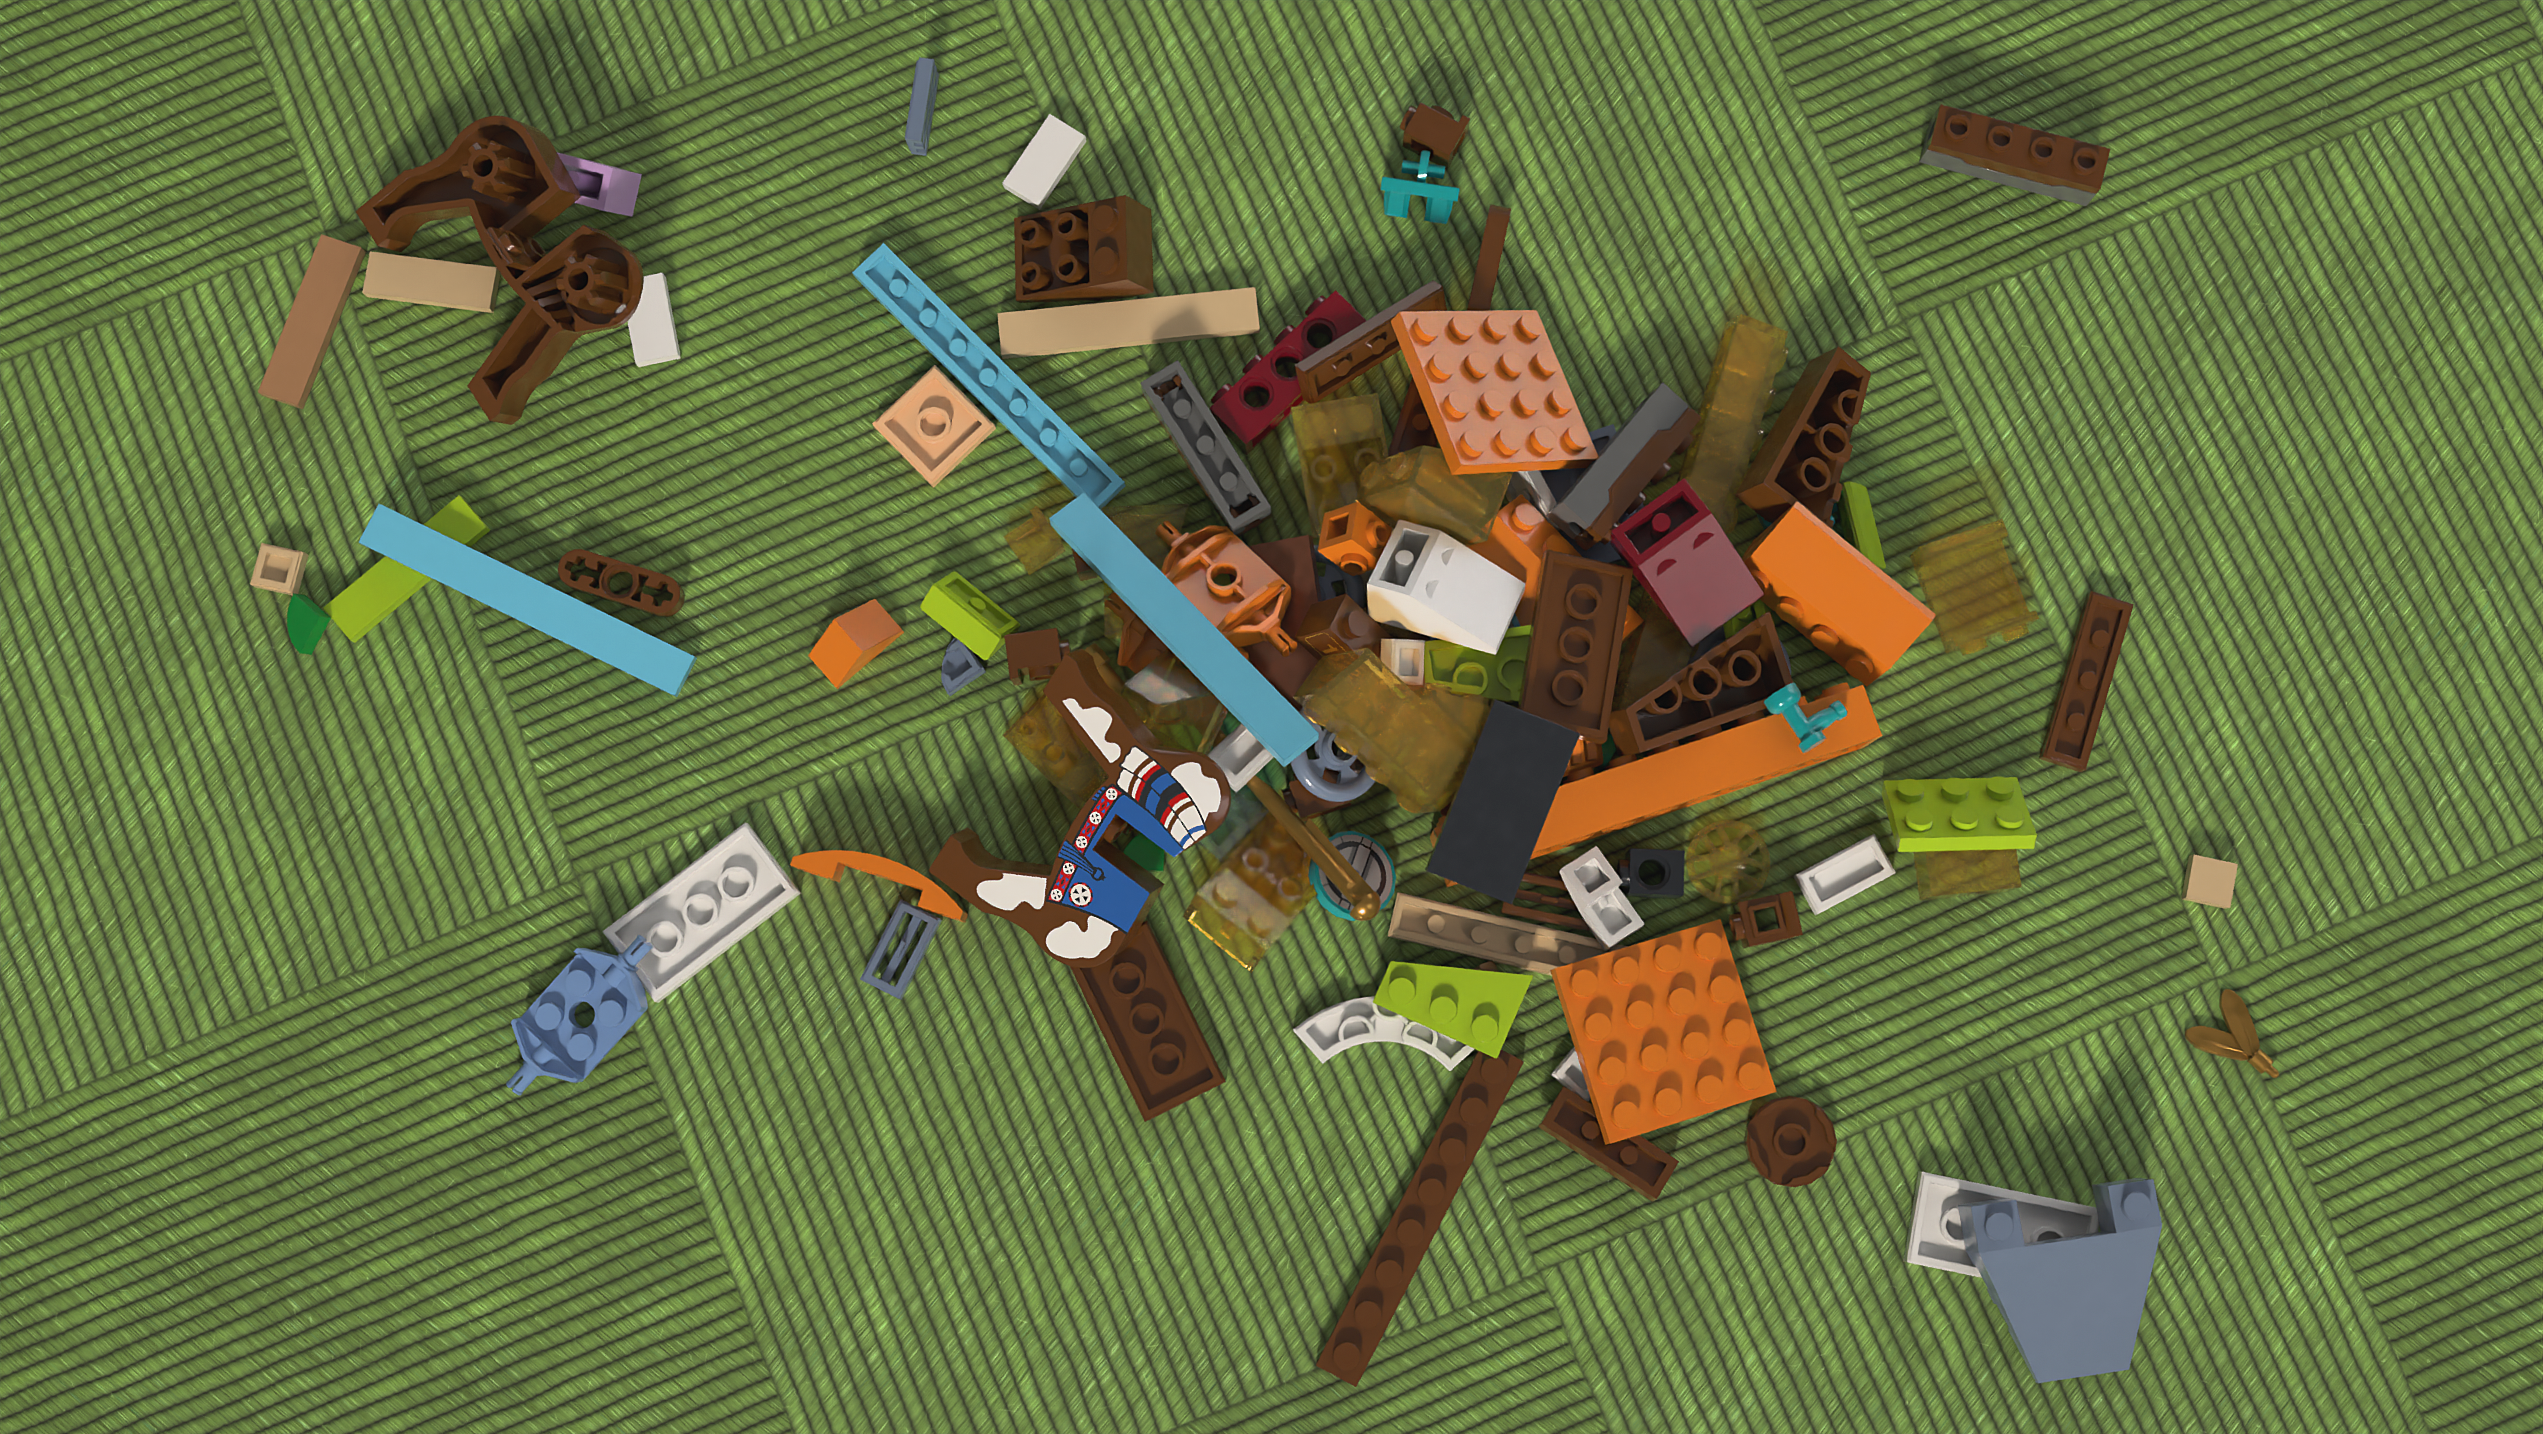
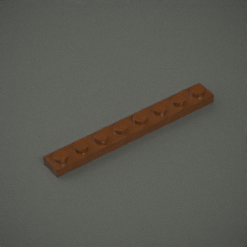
[1316,1050,1524,1387]

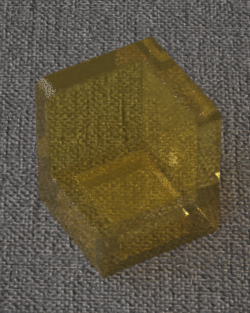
[1003,506,1065,575]

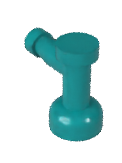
[1763,683,1847,753]

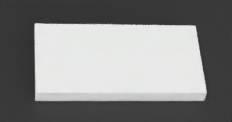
[602,822,801,1003]
[1903,1171,2099,1278]

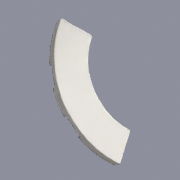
[1293,996,1474,1071]

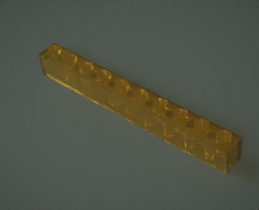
[1608,314,1788,734]

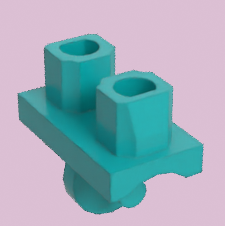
[1380,150,1460,224]

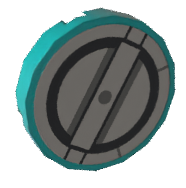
[1308,831,1396,921]

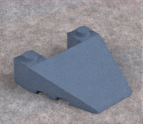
[1958,1178,2162,1383]

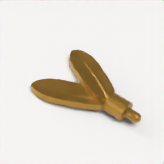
[2185,989,2279,1078]

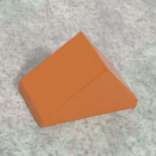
[808,599,904,689]

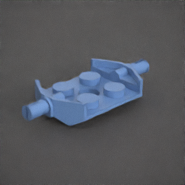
[506,935,653,1095]

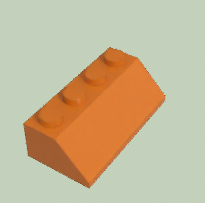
[1463,494,1644,646]
[1741,501,1936,686]

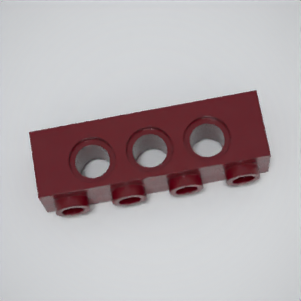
[1210,290,1367,455]

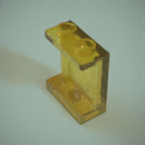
[1910,519,2039,656]

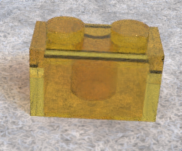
[1913,849,2022,901]

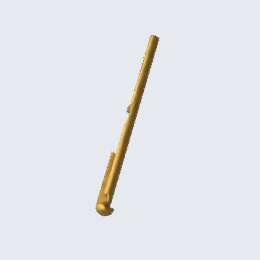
[1185,715,1381,921]

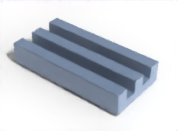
[905,57,939,156]
[860,900,942,1000]

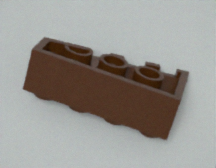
[1735,346,1871,529]
[1609,611,1793,756]

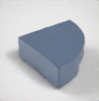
[941,637,986,696]

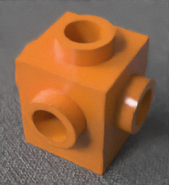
[1318,502,1392,576]

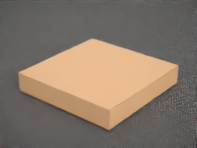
[872,365,996,488]

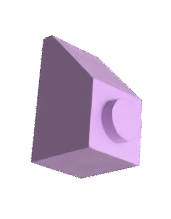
[557,152,642,216]

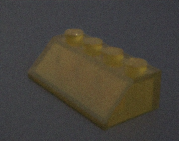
[1293,648,1473,814]

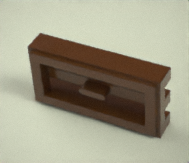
[1501,872,1590,931]

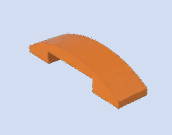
[790,850,968,923]

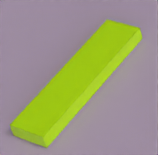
[323,495,490,643]

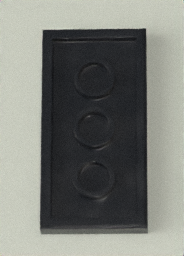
[1425,699,1580,904]

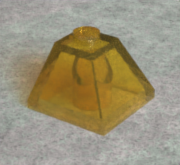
[1120,648,1228,756]

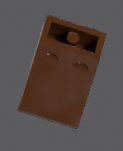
[1014,195,1154,303]

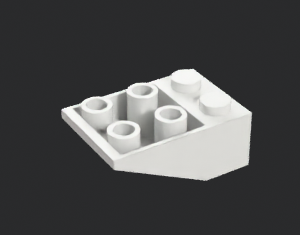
[1367,520,1525,655]

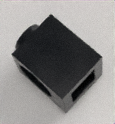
[1617,848,1685,899]

